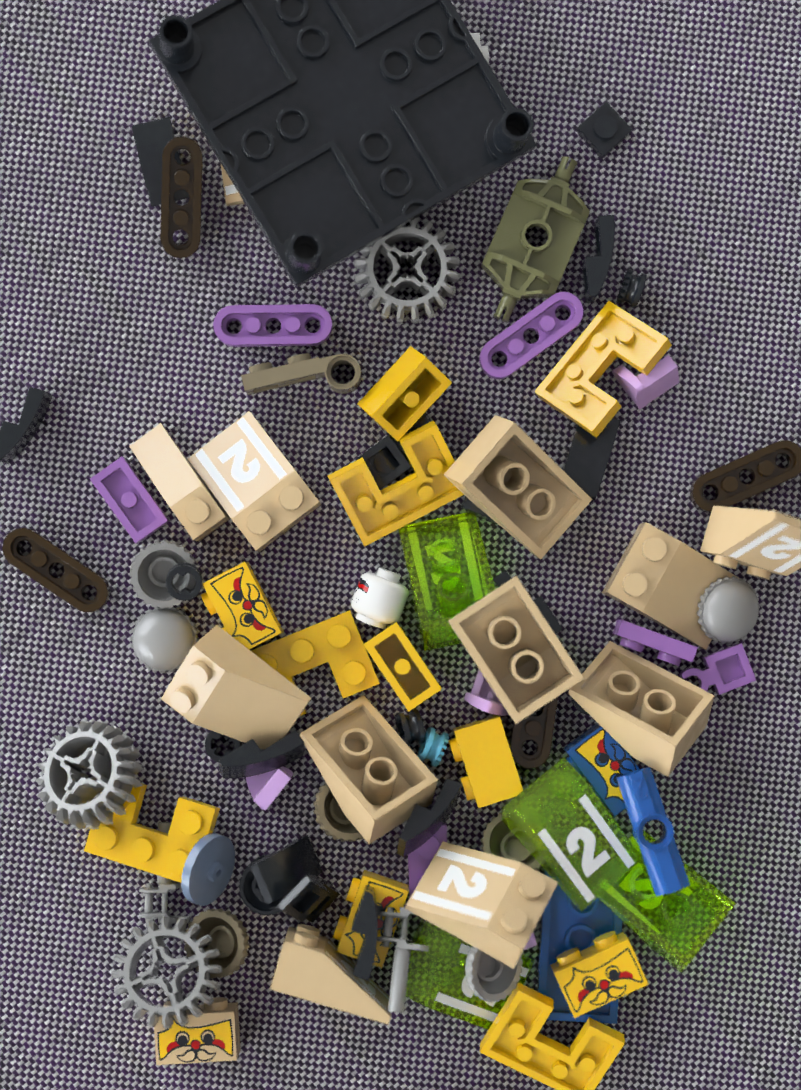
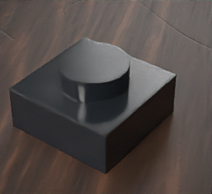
[576,101,633,160]

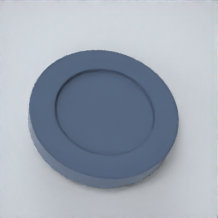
[181,833,235,906]

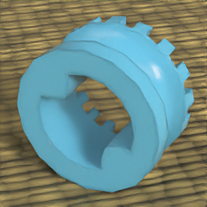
[417,727,449,767]

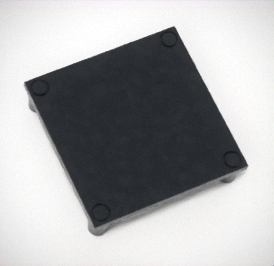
[149,0,537,288]

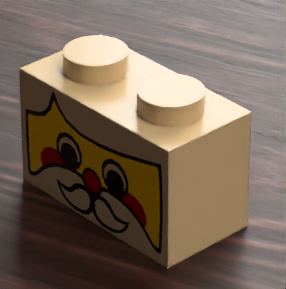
[154,997,241,1065]

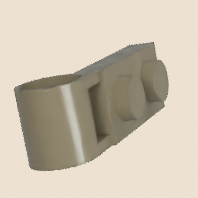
[241,353,362,395]

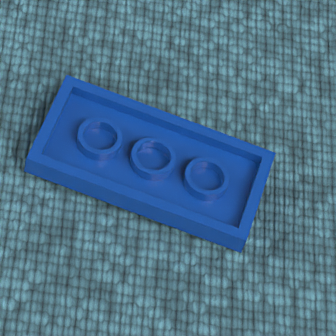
[537,857,625,1024]

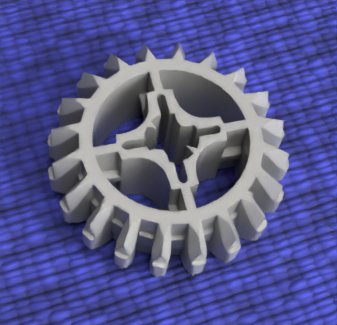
[354,218,460,324]
[35,721,144,829]
[111,915,223,1029]

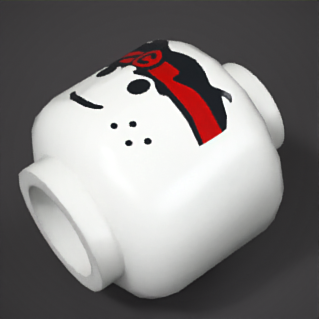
[351,567,409,629]

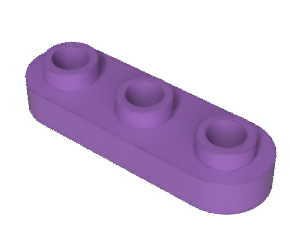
[479,292,583,379]
[213,304,333,347]

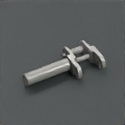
[139,822,190,924]
[377,907,429,1013]

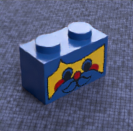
[563,723,639,816]

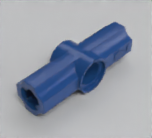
[616,767,690,896]

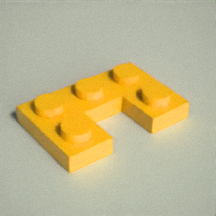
[534,301,672,438]
[327,421,464,547]
[251,610,380,716]
[84,783,220,883]
[480,982,625,1090]

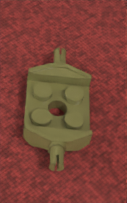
[481,156,590,323]

